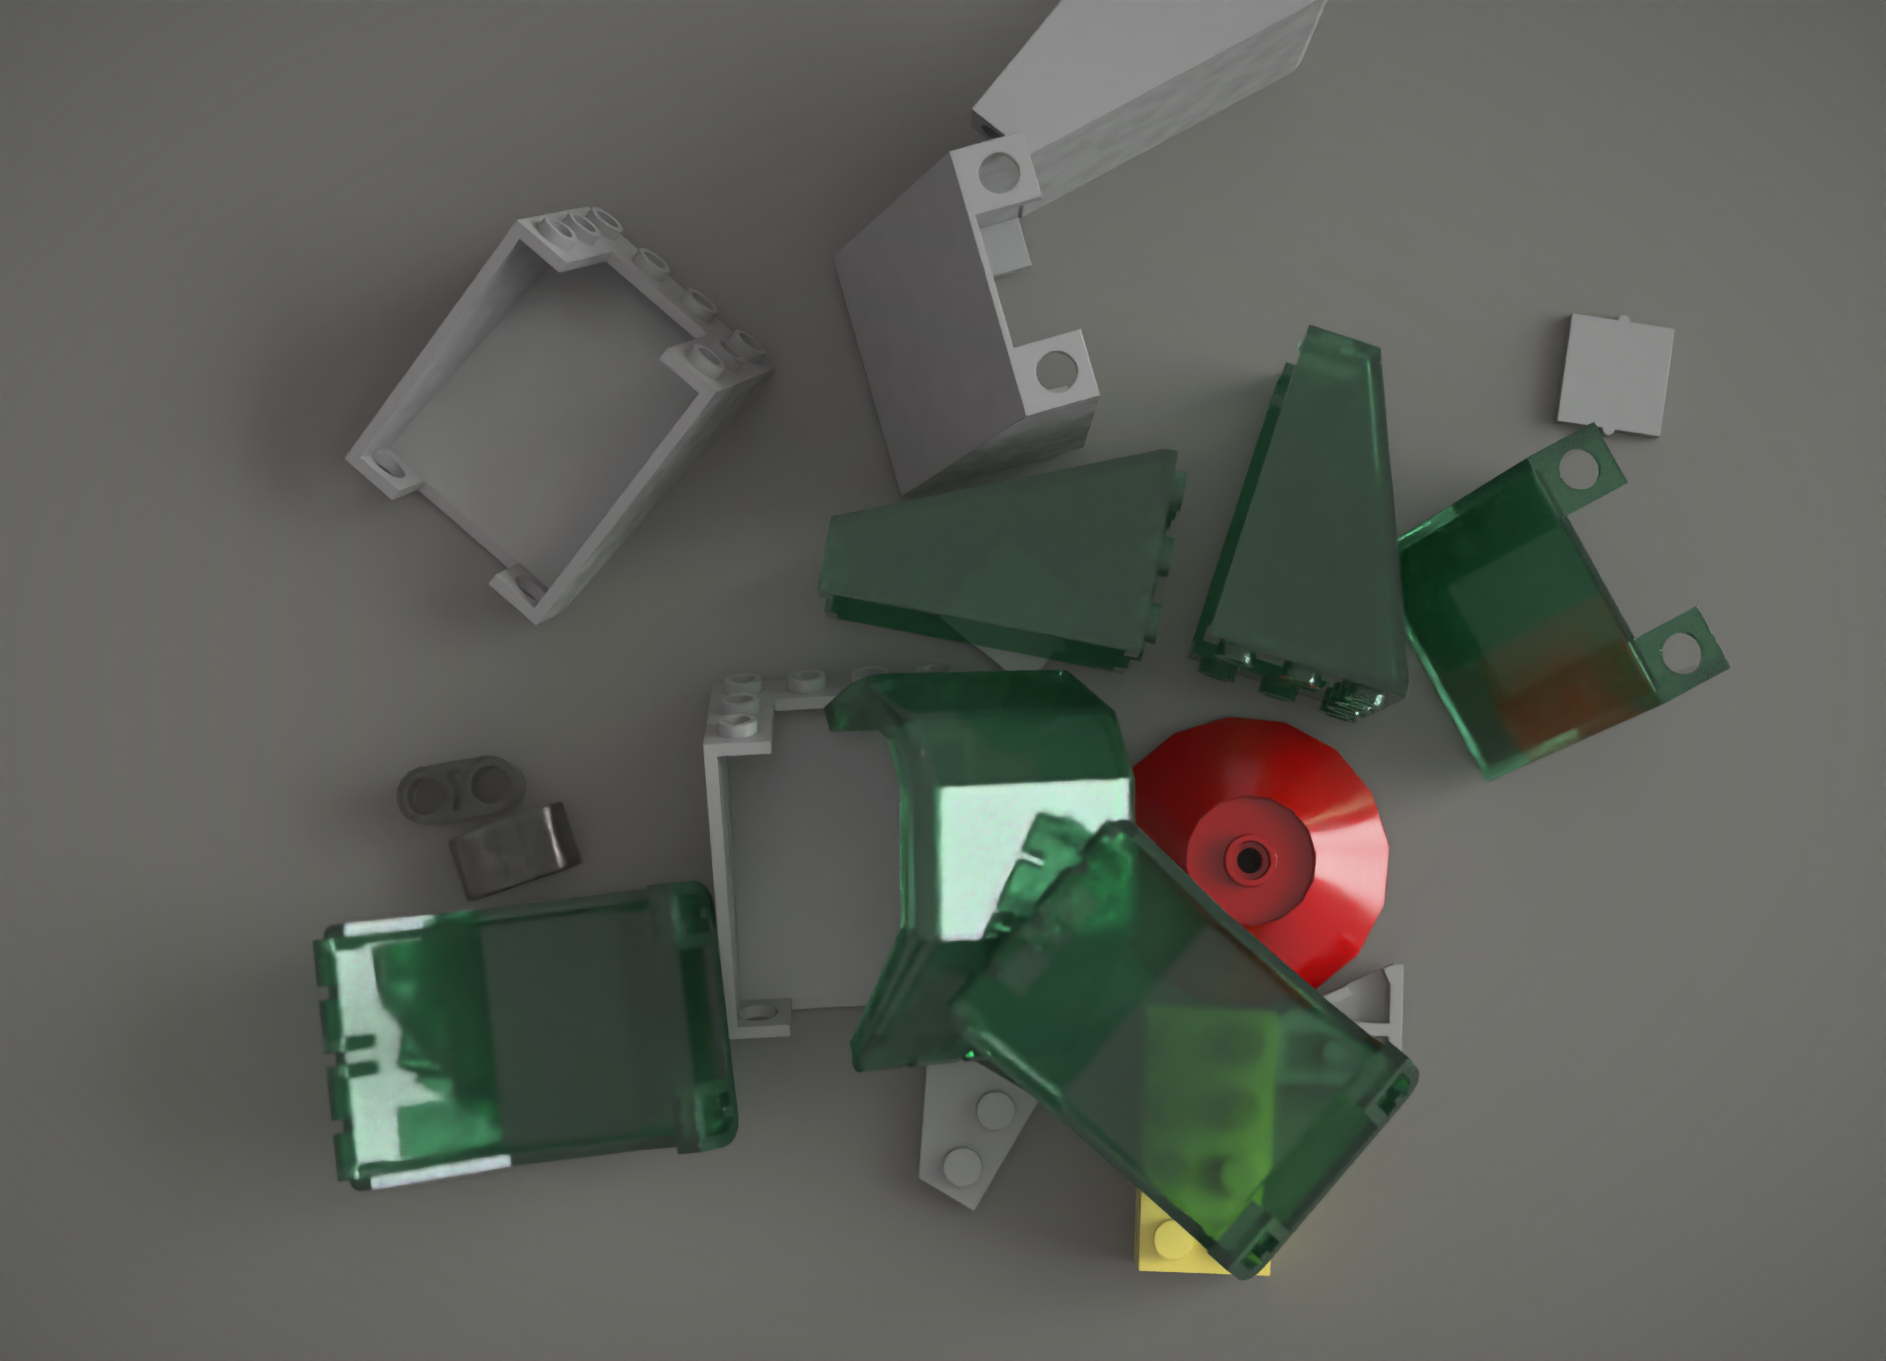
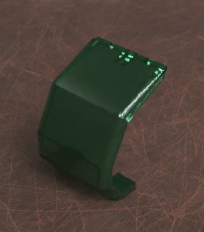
[824,670,1136,1073]
[946,818,1420,1281]
[312,880,739,1191]

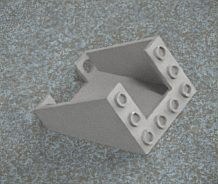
[971,0,1327,217]
[833,131,1100,498]
[344,206,776,626]
[703,663,986,1040]

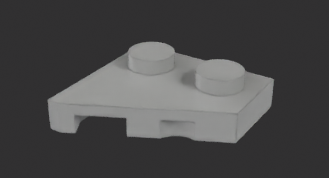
[919,1035,1040,1211]

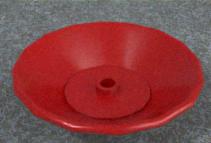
[1099,717,1389,1008]

